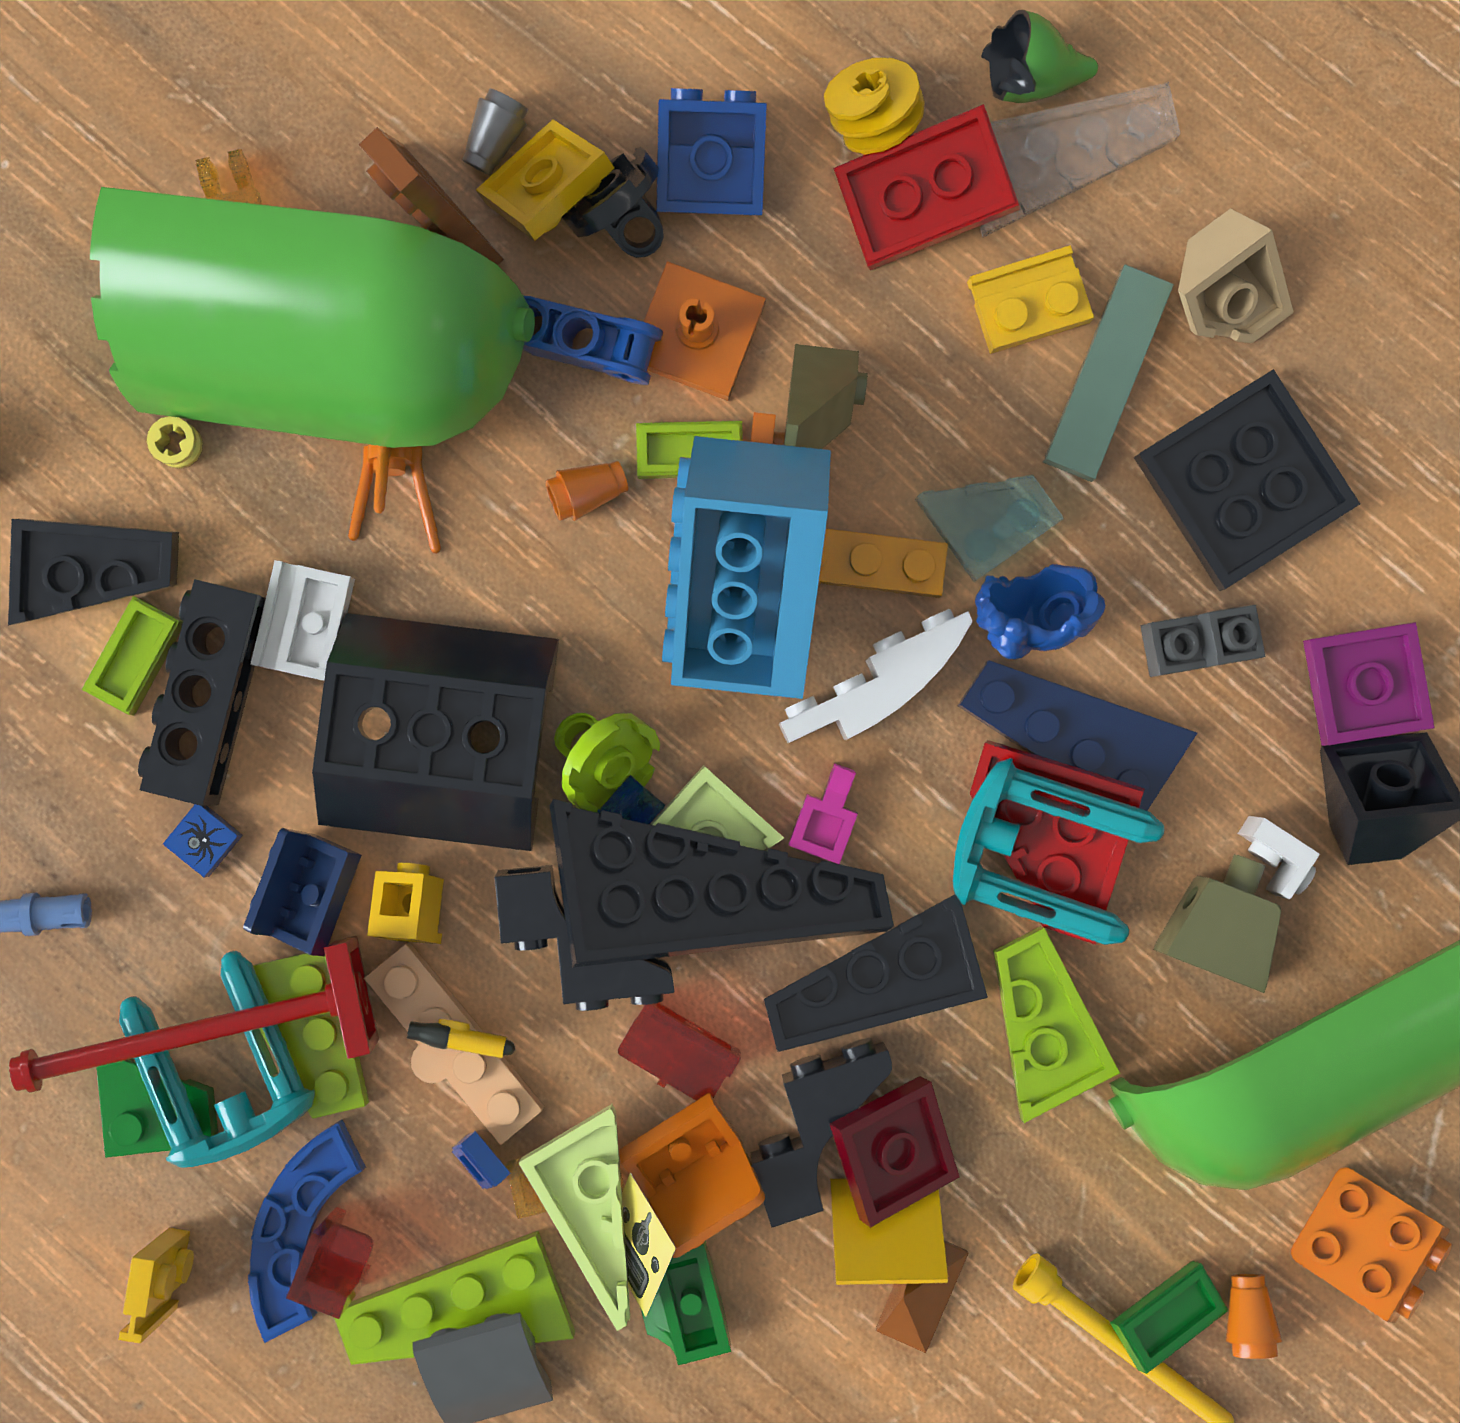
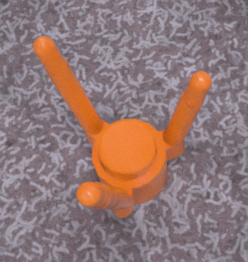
[348,444,441,553]

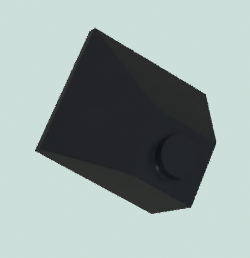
[1320,732,1460,865]

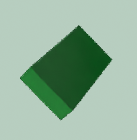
[1110,1261,1229,1374]

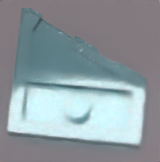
[915,475,1064,582]

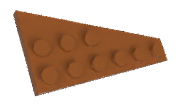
[359,127,504,265]

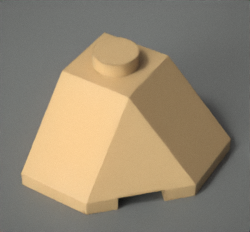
[1178,208,1294,344]

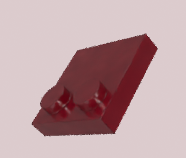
[830,1076,960,1228]

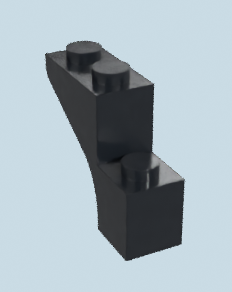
[494,865,674,1011]
[751,1038,892,1228]

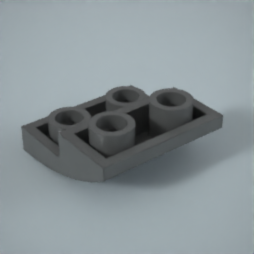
[412,1312,553,1423]

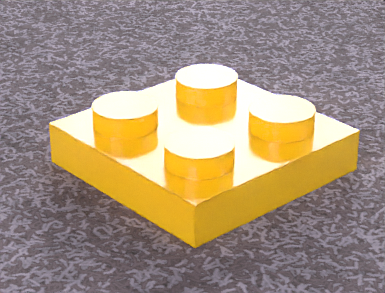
[476,119,614,241]

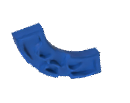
[248,1119,366,1343]

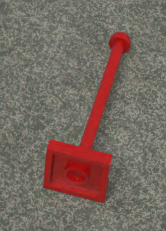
[9,936,379,1093]

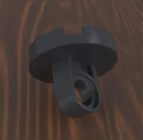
[562,147,664,258]

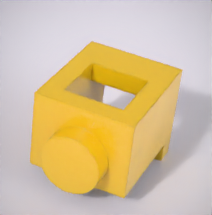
[367,863,444,944]

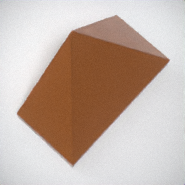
[876,1240,969,1353]

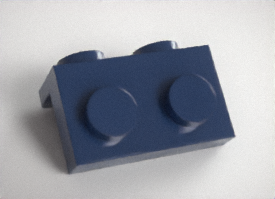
[243,828,362,957]

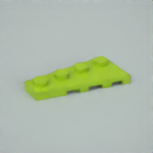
[332,1231,575,1365]

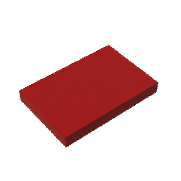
[833,104,1020,271]

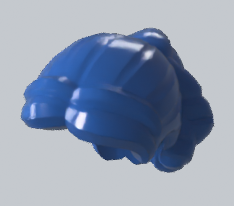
[975,564,1106,660]

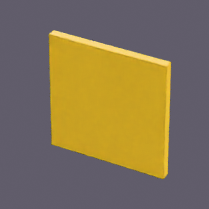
[830,1179,948,1285]

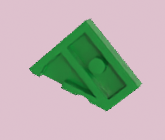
[96,1060,218,1158]

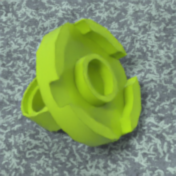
[554,713,660,813]

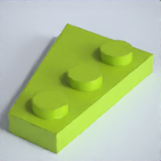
[993,926,1120,1123]
[253,953,369,1119]

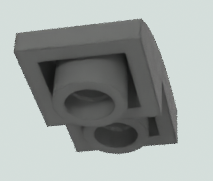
[1140,605,1266,677]

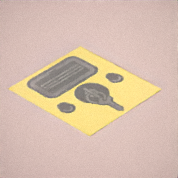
[622,1173,676,1317]

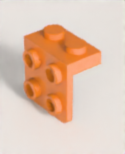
[619,1093,765,1258]
[1291,1167,1453,1323]

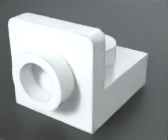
[1237,816,1320,899]

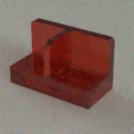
[618,1002,741,1101]
[286,1207,374,1319]

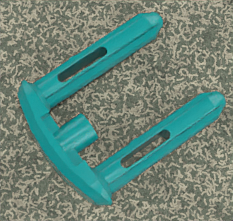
[953,758,1165,945]
[119,951,315,1168]

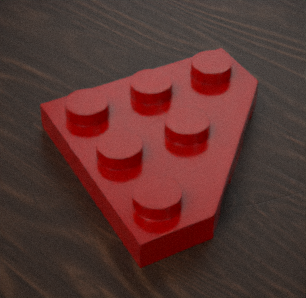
[970,740,1145,945]

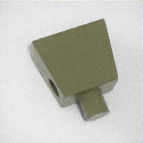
[1153,854,1281,993]

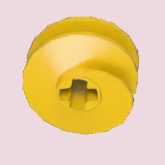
[824,58,925,155]

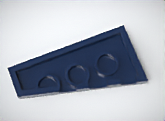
[957,660,1197,811]

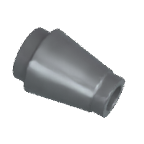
[462,88,528,175]

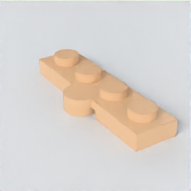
[364,942,545,1145]

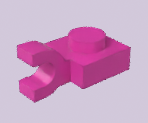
[788,763,858,864]

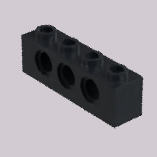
[138,579,266,806]

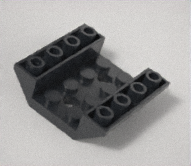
[312,613,559,851]

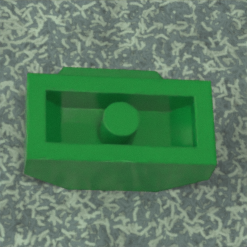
[641,1241,731,1366]

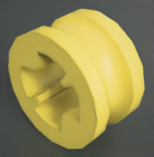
[147,416,203,468]

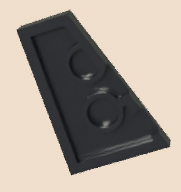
[8,518,179,626]

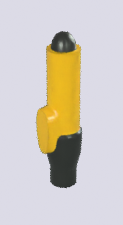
[407,1019,516,1058]

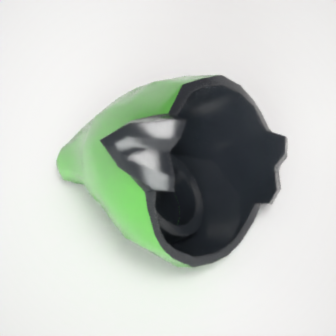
[981,10,1098,103]

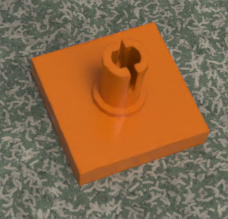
[644,261,766,401]

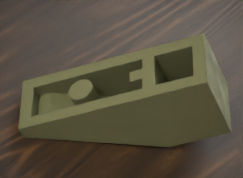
[784,344,868,449]

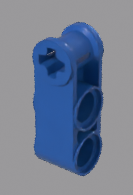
[523,296,663,385]

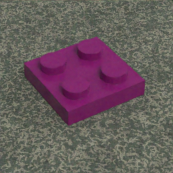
[1303,622,1435,746]

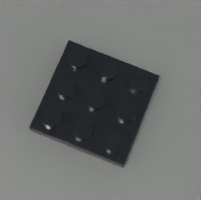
[1134,369,1360,591]

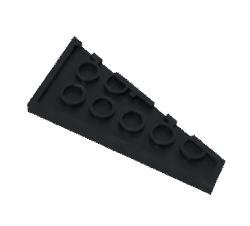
[549,799,894,968]

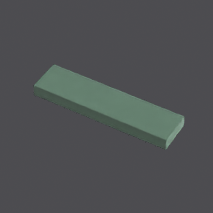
[1043,265,1174,482]

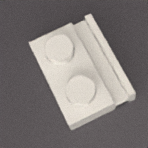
[250,560,355,681]

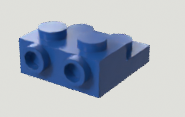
[656,88,767,215]

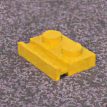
[967,245,1094,354]
[118,1228,194,1344]

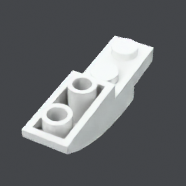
[779,609,972,744]

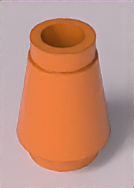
[545,461,628,521]
[1226,1274,1282,1359]

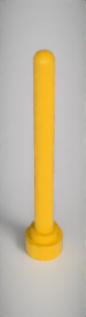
[1013,1253,1234,1423]

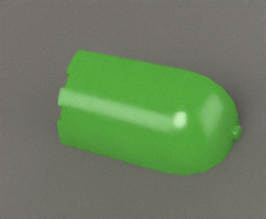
[90,187,535,448]
[1108,940,1460,1190]

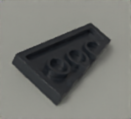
[764,894,988,1052]

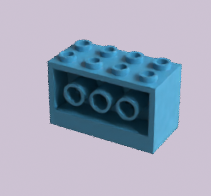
[662,436,831,699]

